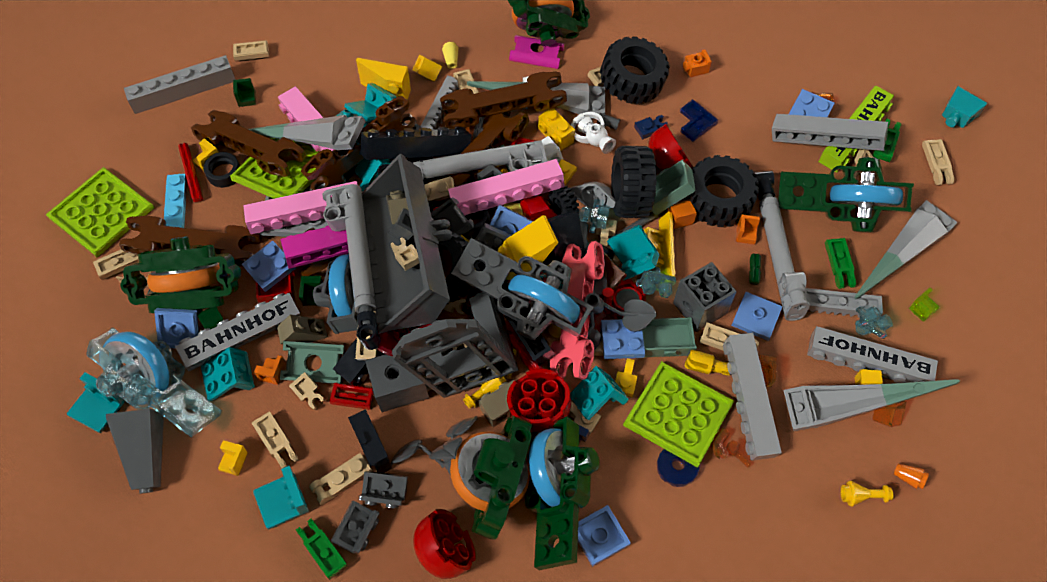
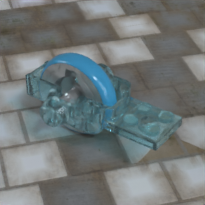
[86,328,222,437]

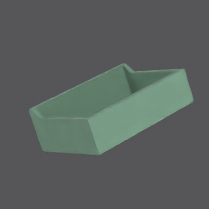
[652,160,696,215]
[642,317,697,357]

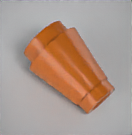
[893,463,929,489]

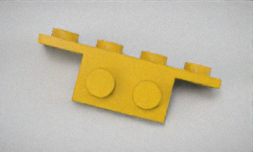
[644,211,676,285]

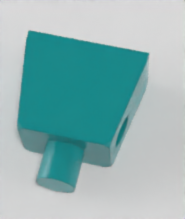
[942,86,987,128]

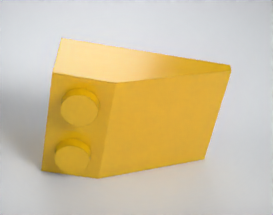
[356,58,411,105]
[497,215,558,280]

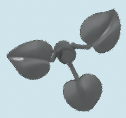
[584,275,657,350]
[391,416,478,476]

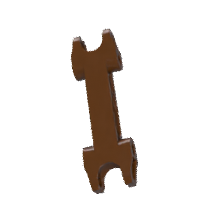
[440,71,567,129]
[301,96,416,190]
[191,110,306,177]
[428,111,529,201]
[119,215,262,267]

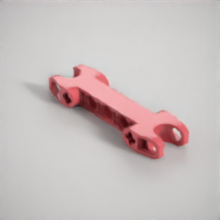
[550,241,605,380]

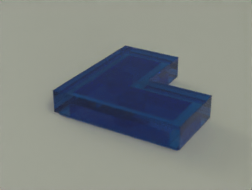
[680,99,718,142]

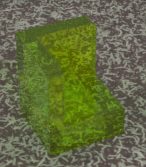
[909,287,939,322]

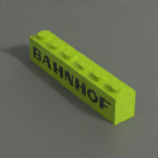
[818,85,894,173]

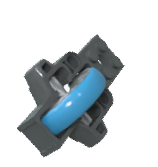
[451,238,594,340]
[313,253,358,334]

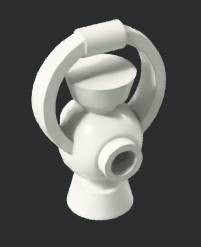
[571,112,616,154]

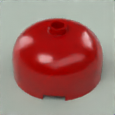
[648,124,693,171]
[507,369,571,433]
[413,509,476,579]

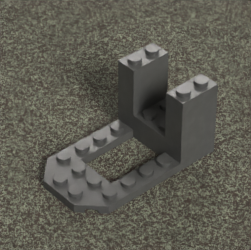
[392,292,519,398]

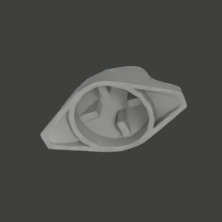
[571,182,616,210]

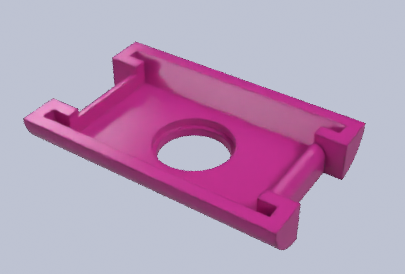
[509,35,565,69]

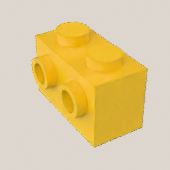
[538,108,575,151]

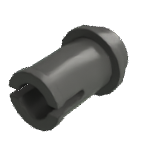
[597,112,620,130]

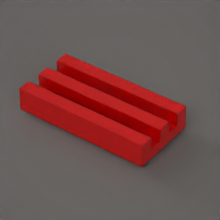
[329,383,374,410]

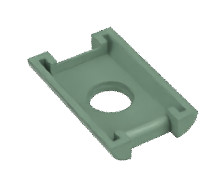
[280,341,345,384]

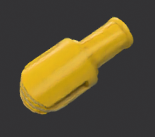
[684,350,730,376]

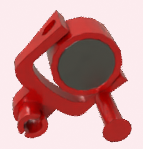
[602,279,647,320]

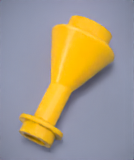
[463,376,506,409]
[841,480,893,507]

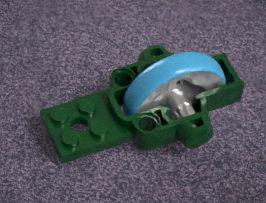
[778,157,914,233]
[525,417,600,571]

